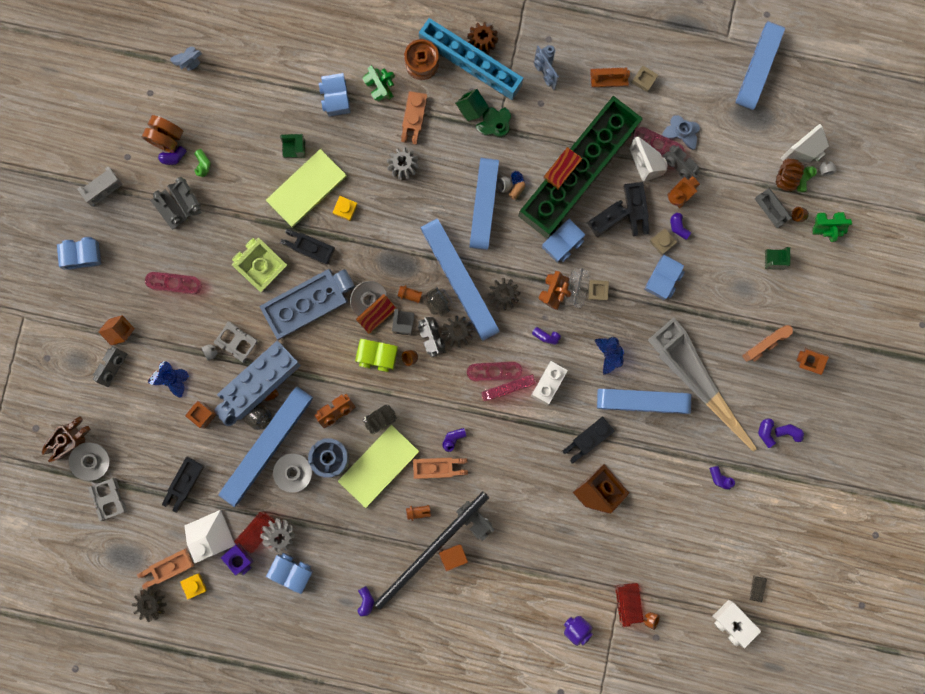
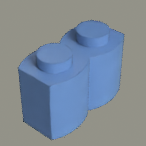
[319,73,350,117]
[542,219,585,263]
[57,237,101,270]
[644,255,685,300]
[266,553,313,594]

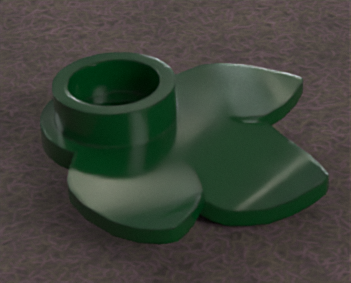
[475,107,511,138]

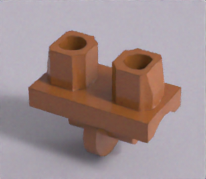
[667,176,700,209]
[539,271,572,310]

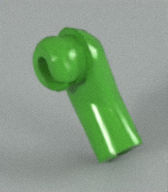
[194,149,211,177]
[797,166,817,192]

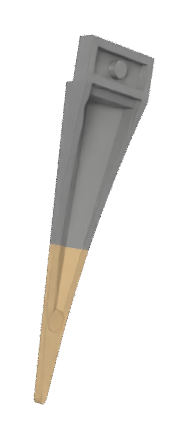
[648,317,756,451]

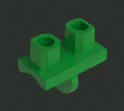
[362,65,395,102]
[812,212,852,242]

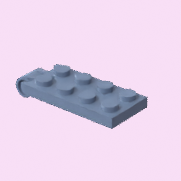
[259,269,355,340]
[215,340,301,426]

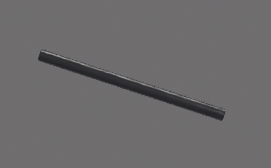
[374,491,490,610]

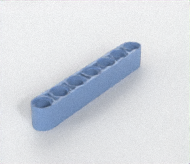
[420,219,499,341]
[218,386,313,507]

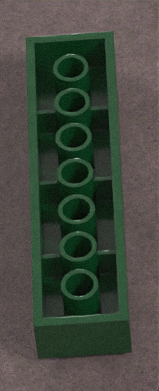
[518,96,643,239]

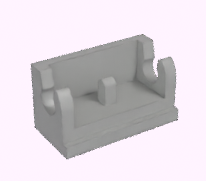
[77,167,123,207]

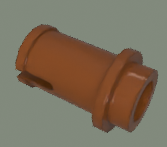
[397,285,423,303]
[406,505,431,521]

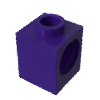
[221,544,254,576]

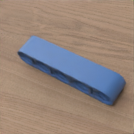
[735,21,785,110]
[469,158,499,250]
[597,389,692,414]

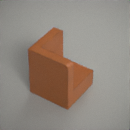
[98,315,135,345]
[185,401,216,429]
[439,544,468,571]

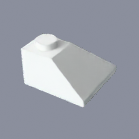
[781,124,829,163]
[629,136,668,183]
[185,510,236,563]

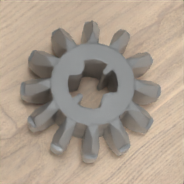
[387,147,419,180]
[261,518,295,553]

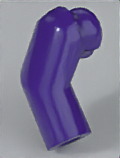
[158,145,187,165]
[670,213,691,240]
[532,327,561,345]
[758,418,776,448]
[774,424,804,442]
[442,428,467,452]
[709,465,735,490]
[357,586,374,617]

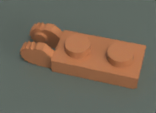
[401,91,428,145]
[742,325,793,362]
[413,458,468,479]
[137,548,194,590]

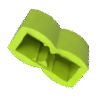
[355,339,398,373]

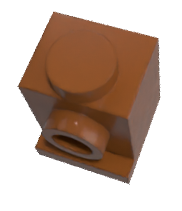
[796,347,829,375]

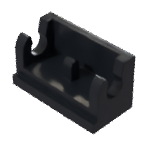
[587,200,631,238]

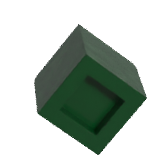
[455,89,489,121]
[280,134,305,158]
[765,247,790,270]

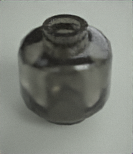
[424,287,452,316]
[243,403,272,430]

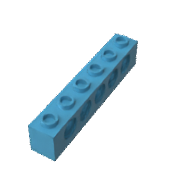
[419,18,523,100]

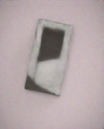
[749,576,767,602]

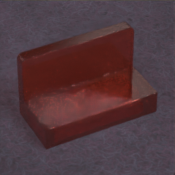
[234,511,275,554]
[615,583,643,627]

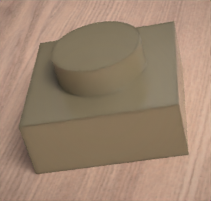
[632,65,658,93]
[650,228,677,255]
[588,280,609,301]

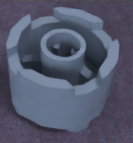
[308,438,349,477]

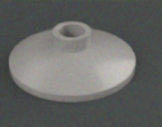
[350,281,387,316]
[69,442,110,481]
[273,453,312,493]

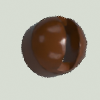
[791,207,809,222]
[402,350,419,366]

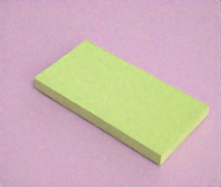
[266,149,347,228]
[338,425,419,508]

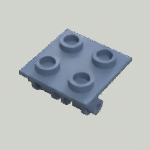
[534,45,559,90]

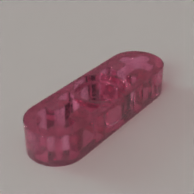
[632,127,684,156]
[145,272,202,295]
[467,362,522,382]
[481,374,536,402]

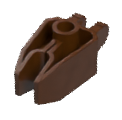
[42,416,91,462]

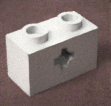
[531,361,568,405]
[712,600,761,648]

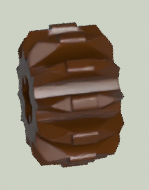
[467,22,498,54]
[776,158,804,192]

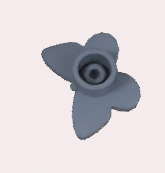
[170,47,202,71]
[661,115,700,150]

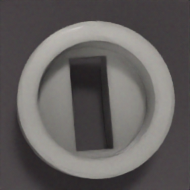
[820,161,837,176]
[497,177,513,193]
[201,344,218,361]

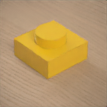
[332,196,358,221]
[180,573,207,599]

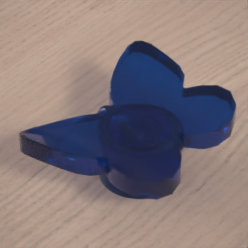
[595,337,624,375]
[148,361,189,398]

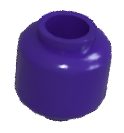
[564,616,593,646]

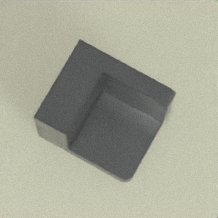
[392,309,414,336]

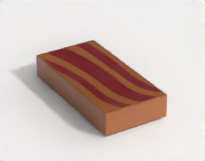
[543,147,582,189]
[356,294,397,334]

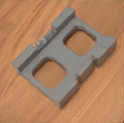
[214,322,259,363]
[88,478,128,521]

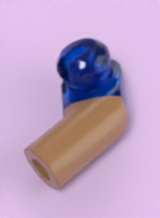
[508,171,526,200]

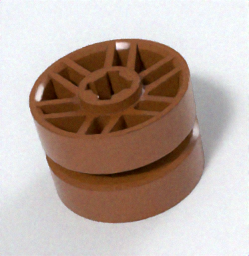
[404,39,439,80]
[141,115,184,153]

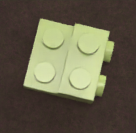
[232,238,287,292]

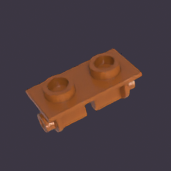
[590,67,630,87]
[315,393,356,428]

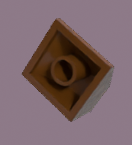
[573,464,629,514]

